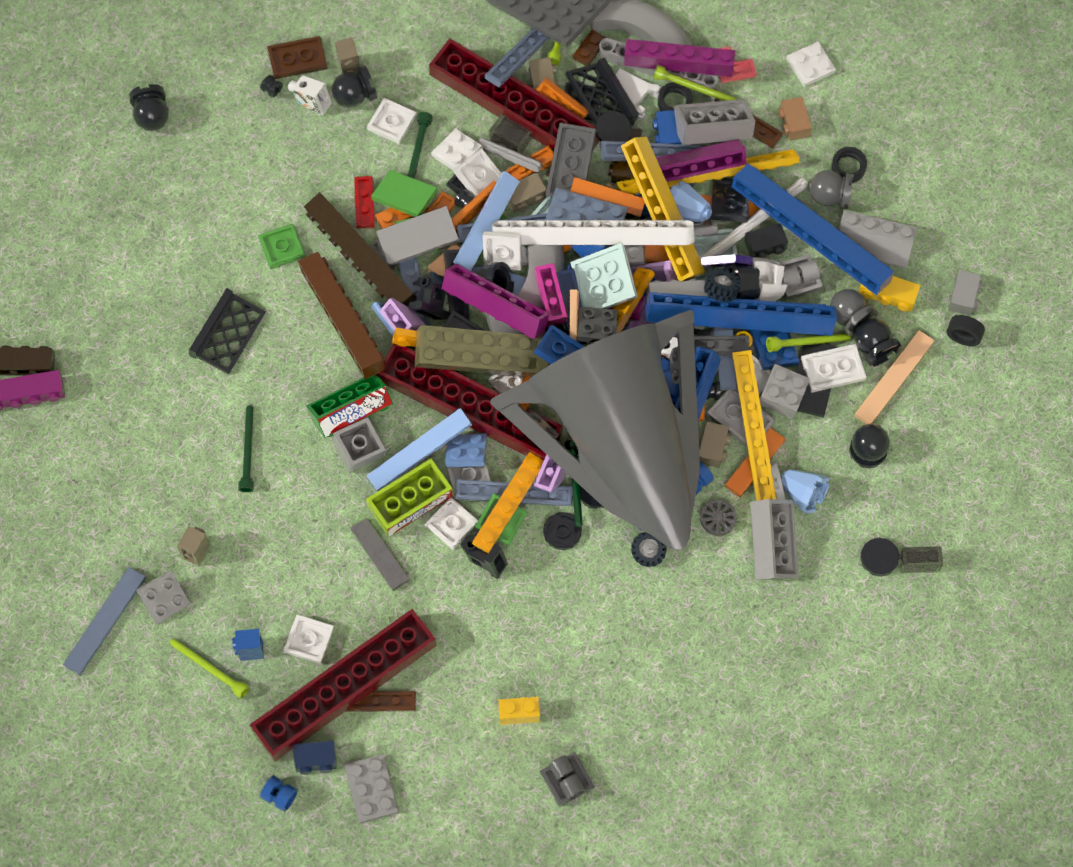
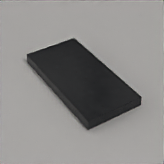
[796,343,839,418]

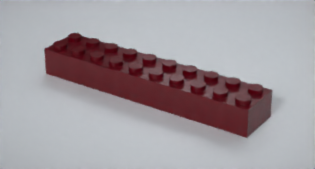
[429,38,600,151]
[376,344,563,460]
[249,609,437,762]

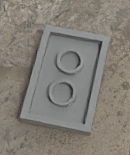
[707,389,776,447]
[344,754,398,824]

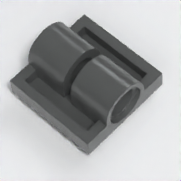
[577,307,617,345]
[540,752,595,807]

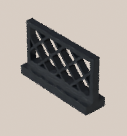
[565,58,639,126]
[189,288,266,375]

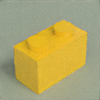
[498,697,540,725]

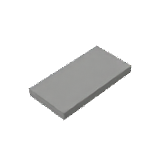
[376,206,459,266]

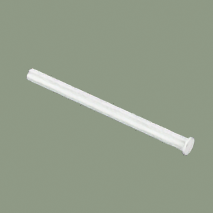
[699,178,808,269]

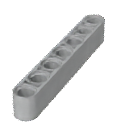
[599,38,718,90]

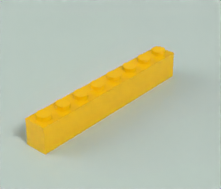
[621,137,706,281]

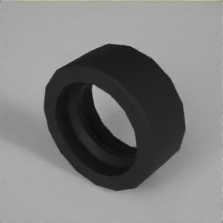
[658,82,693,111]
[831,147,867,183]
[946,315,985,347]

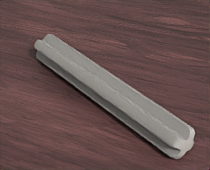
[478,137,542,172]

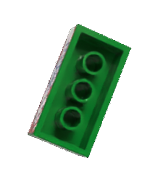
[306,375,393,438]

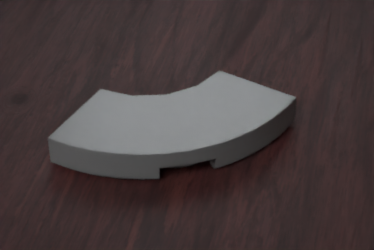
[770,461,785,500]

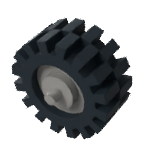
[704,268,741,303]
[631,532,667,567]

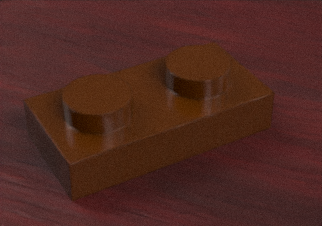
[572,29,607,66]

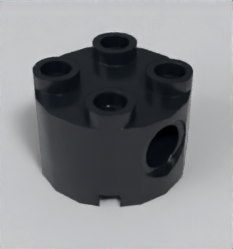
[723,264,761,300]

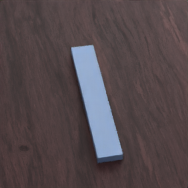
[453,171,520,271]
[366,408,472,491]

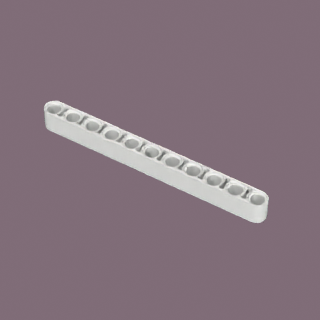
[492,220,695,245]

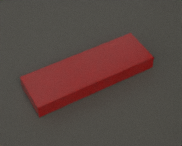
[354,176,375,229]

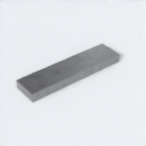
[350,518,409,591]

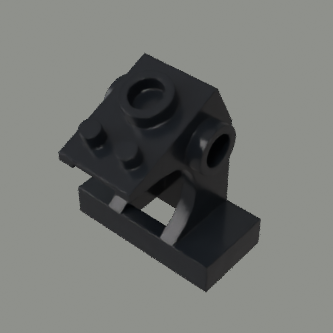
[409,272,450,320]
[460,529,508,579]

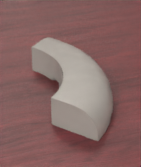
[589,0,693,46]
[487,244,565,334]

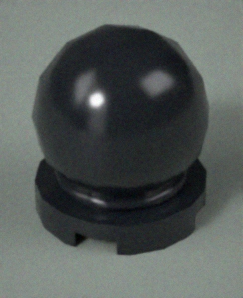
[331,66,377,108]
[129,84,169,131]
[471,262,514,293]
[854,318,902,367]
[849,423,890,469]

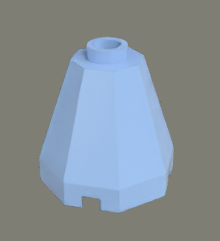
[670,181,712,222]
[781,469,829,514]

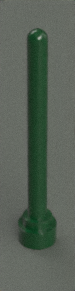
[407,112,433,179]
[238,405,254,492]
[565,440,583,527]

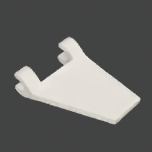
[615,69,661,120]

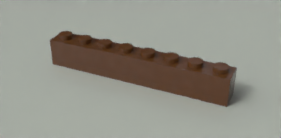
[298,252,386,379]

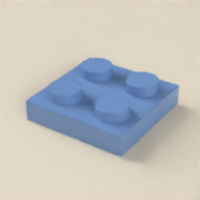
[445,434,487,467]

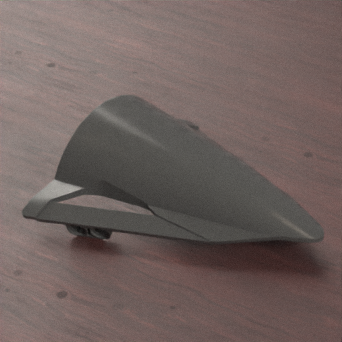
[490,310,700,550]

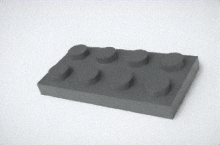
[546,123,597,197]

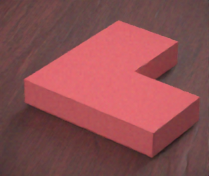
[719,46,756,83]

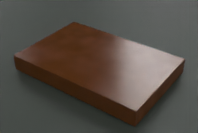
[267,36,327,79]

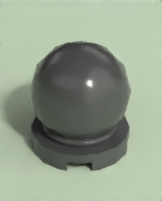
[809,170,854,210]
[830,289,878,337]

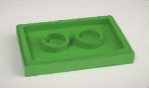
[371,170,438,217]

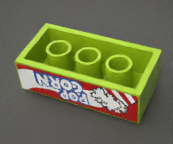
[366,459,453,537]

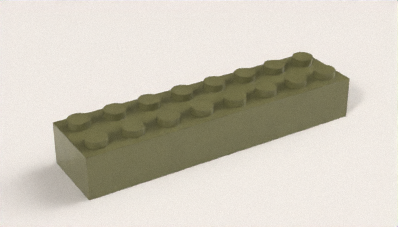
[415,325,551,377]

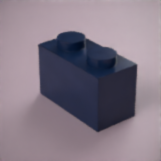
[293,741,337,775]

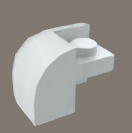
[744,257,787,302]

